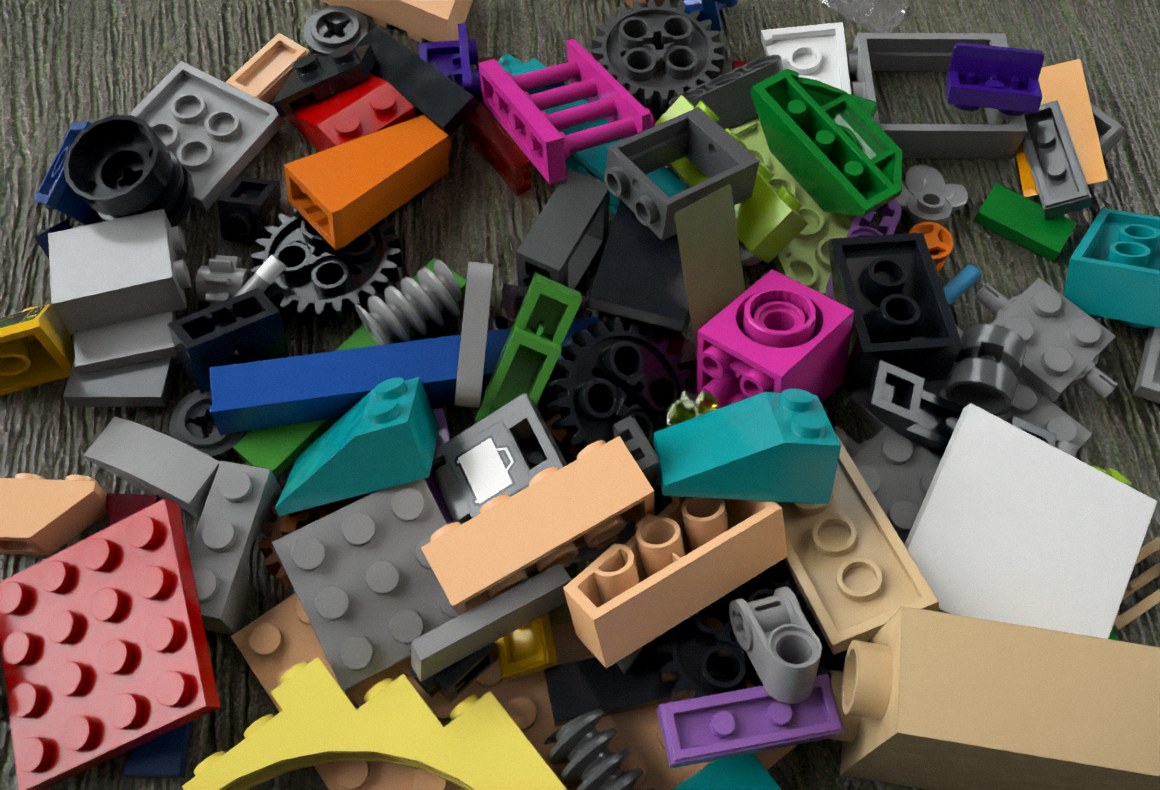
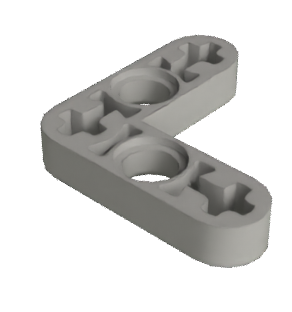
[454,261,494,408]

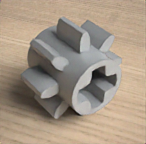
[196,255,252,307]

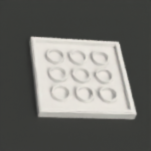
[904,403,1157,639]

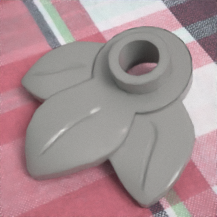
[895,164,968,227]

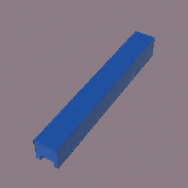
[209,316,599,434]

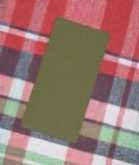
[674,184,745,358]

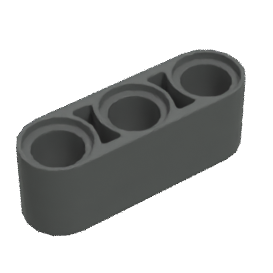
[669,55,784,130]

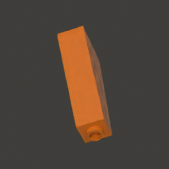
[284,115,451,250]

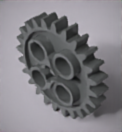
[591,0,724,113]

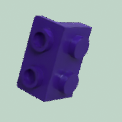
[418,23,481,115]
[945,42,1044,116]

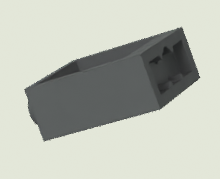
[604,107,760,240]
[516,168,610,304]

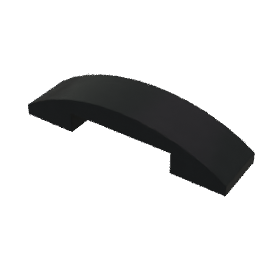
[866,360,1056,455]

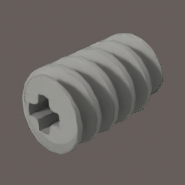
[355,259,463,345]

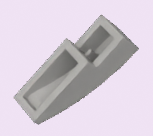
[83,417,220,518]

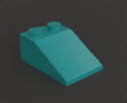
[1063,208,1160,328]
[275,377,440,516]
[653,388,841,504]

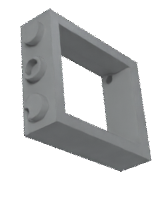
[846,32,1028,159]

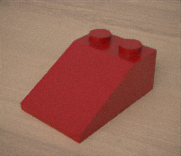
[285,74,416,152]

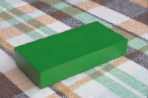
[973,183,1077,262]

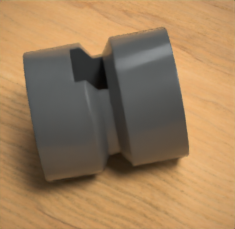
[945,324,1027,416]

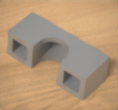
[189,460,282,635]

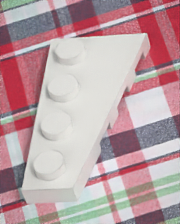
[761,22,851,94]

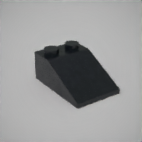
[828,233,963,388]

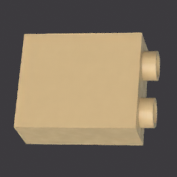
[828,606,1160,790]

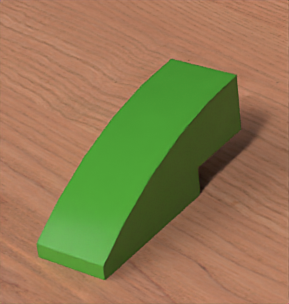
[474,273,582,440]

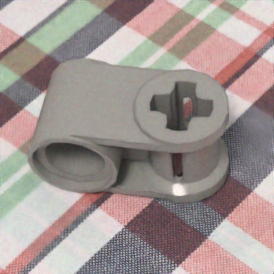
[729,586,822,704]

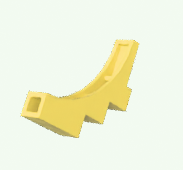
[182,657,567,790]

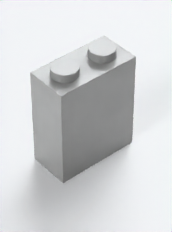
[48,209,191,335]

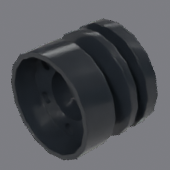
[64,115,194,227]

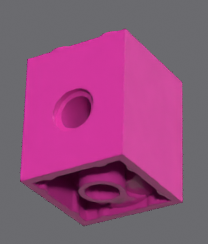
[696,269,855,412]

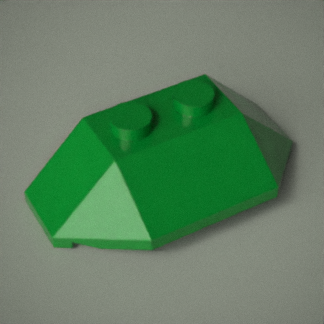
[750,69,903,216]

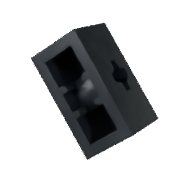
[167,288,290,394]

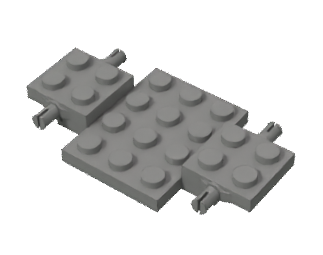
[834,278,1118,544]

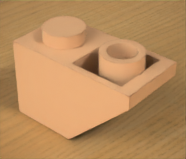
[0,473,107,555]

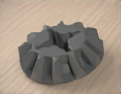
[303,6,369,56]
[169,390,246,458]

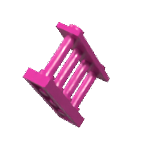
[478,39,655,184]

